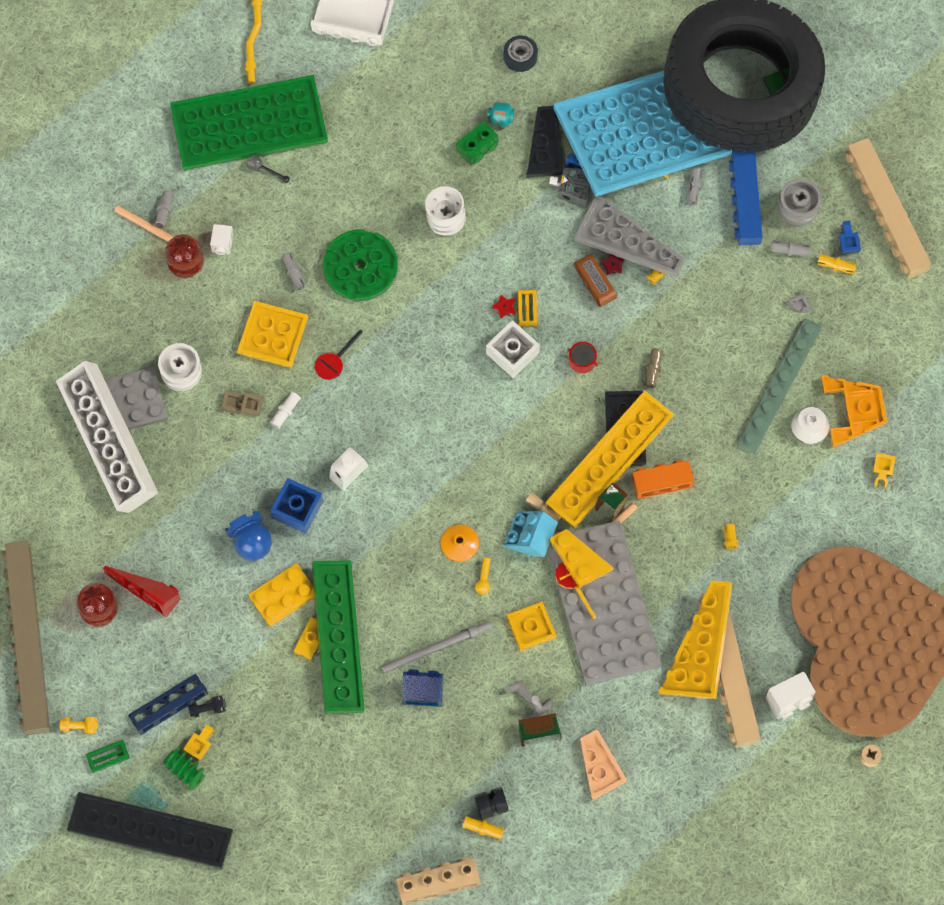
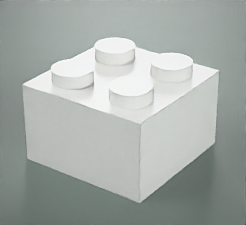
[486,320,540,378]
[766,671,815,719]

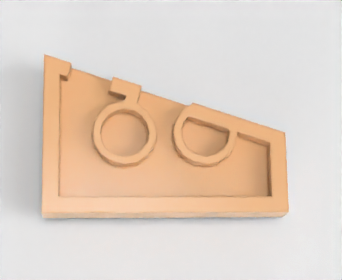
[580,729,627,801]

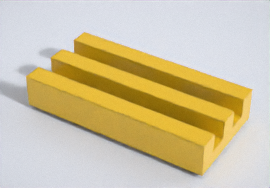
[518,290,537,327]

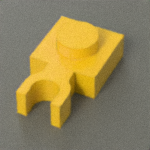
[873,453,896,489]

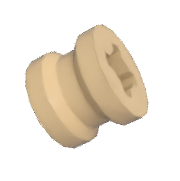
[860,744,882,767]

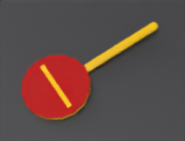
[555,562,596,619]

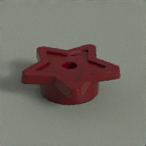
[600,254,625,275]

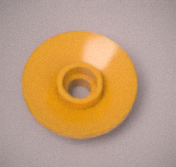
[440,524,479,562]

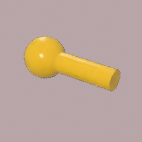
[475,558,491,595]

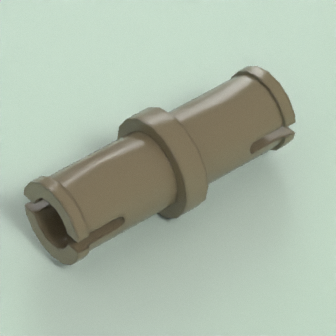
[644,348,663,388]

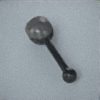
[247,154,290,183]

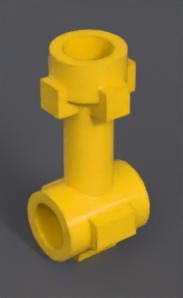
[60,717,98,734]

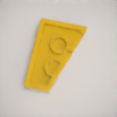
[549,529,613,588]

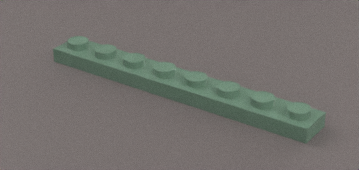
[738,318,822,454]

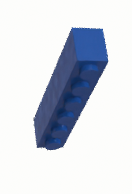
[729,148,763,246]

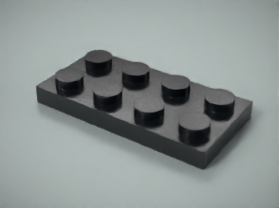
[605,390,646,465]

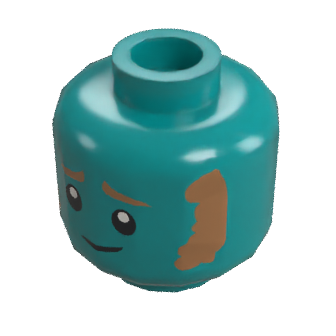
[487,102,515,127]

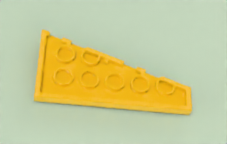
[658,580,732,699]

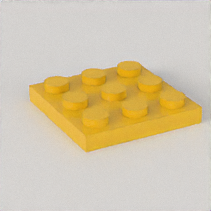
[237,301,309,368]

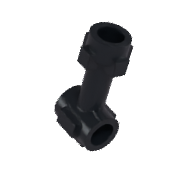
[188,695,226,718]

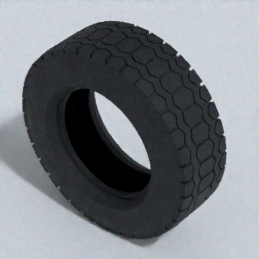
[663,0,825,152]

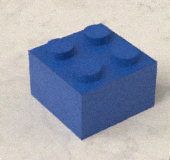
[270,478,323,534]

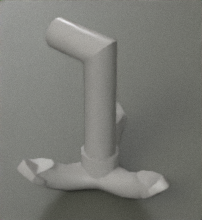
[506,681,553,719]

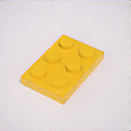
[248,563,315,627]

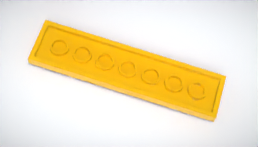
[545,391,674,529]

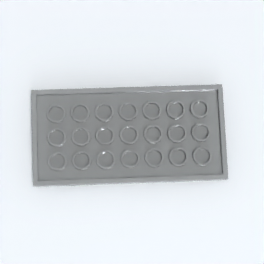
[548,520,662,686]

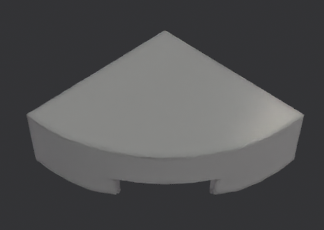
[786,293,812,313]

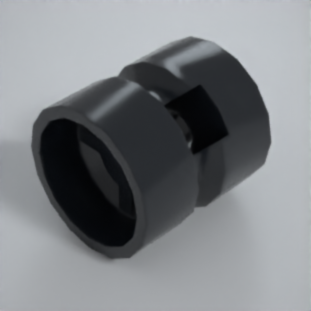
[474,787,509,820]

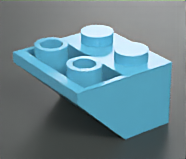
[503,511,558,557]

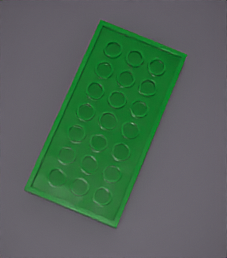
[170,75,328,171]

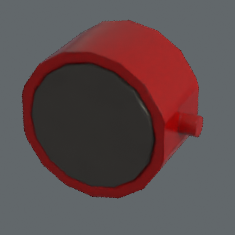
[567,341,598,373]

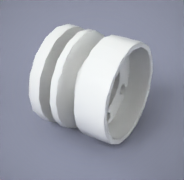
[425,186,466,236]

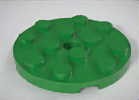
[323,229,398,301]

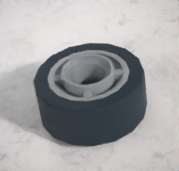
[503,35,538,72]

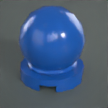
[225,511,272,561]

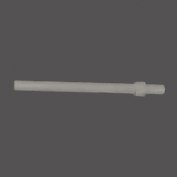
[381,621,493,673]

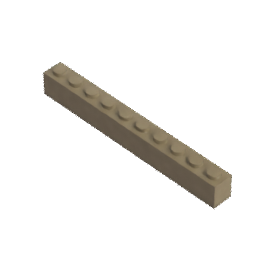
[2,540,50,736]

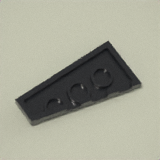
[526,106,563,178]

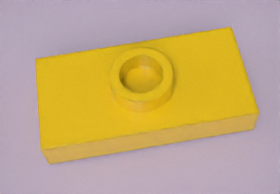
[294,617,319,660]

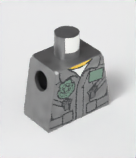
[549,168,591,208]

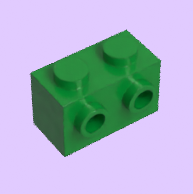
[456,121,498,165]

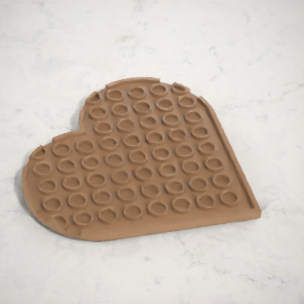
[791,547,944,738]

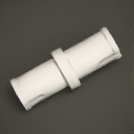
[269,392,301,429]

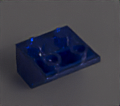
[402,669,443,707]

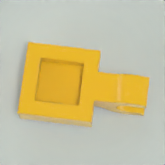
[183,724,215,761]

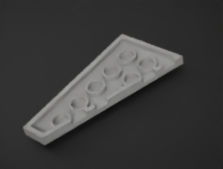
[574,195,684,277]

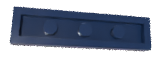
[128,674,208,736]

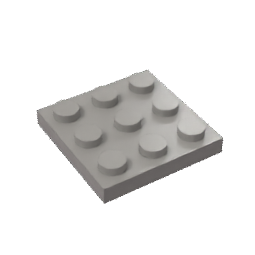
[104,367,168,430]

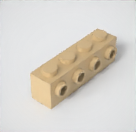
[396,857,481,905]

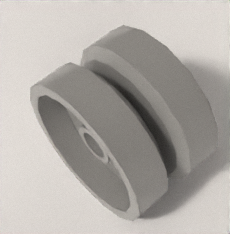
[778,179,821,226]

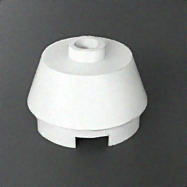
[791,407,830,444]

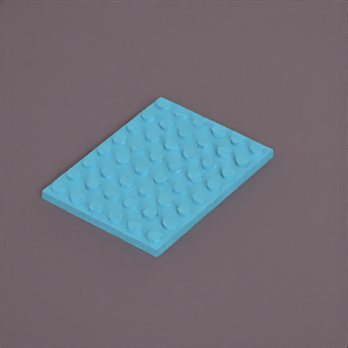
[553,71,732,197]

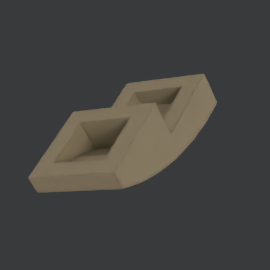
[220,390,263,416]

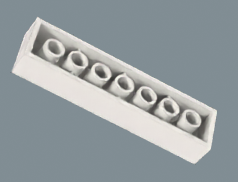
[56,361,158,513]

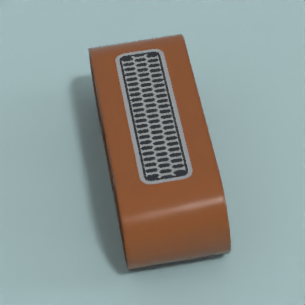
[574,254,617,307]

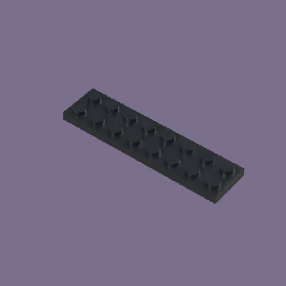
[67,792,233,869]

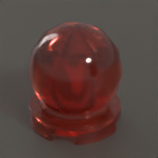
[165,234,204,279]
[76,583,118,627]

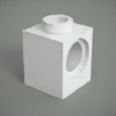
[210,224,234,255]

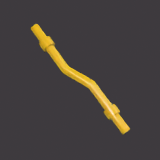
[245,0,262,84]

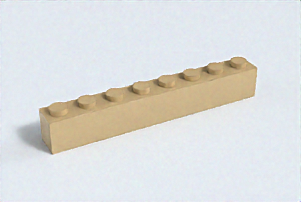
[845,138,931,279]
[697,593,761,748]

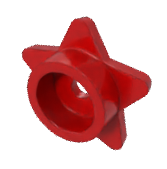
[492,295,516,318]

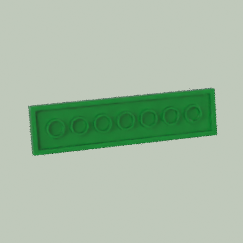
[312,560,365,714]

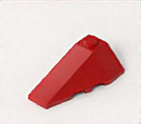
[103,566,181,617]

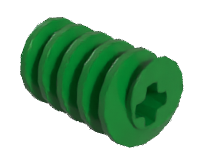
[163,747,206,790]

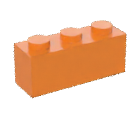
[632,460,694,500]

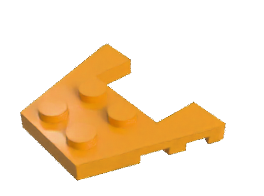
[821,375,887,447]

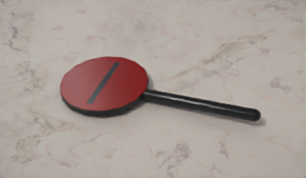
[315,330,363,380]

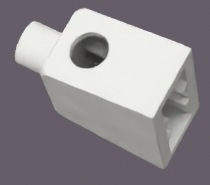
[329,447,368,491]

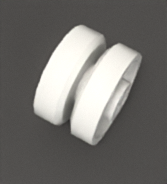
[158,343,202,391]

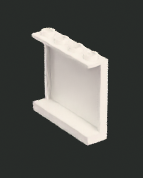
[311,0,395,46]

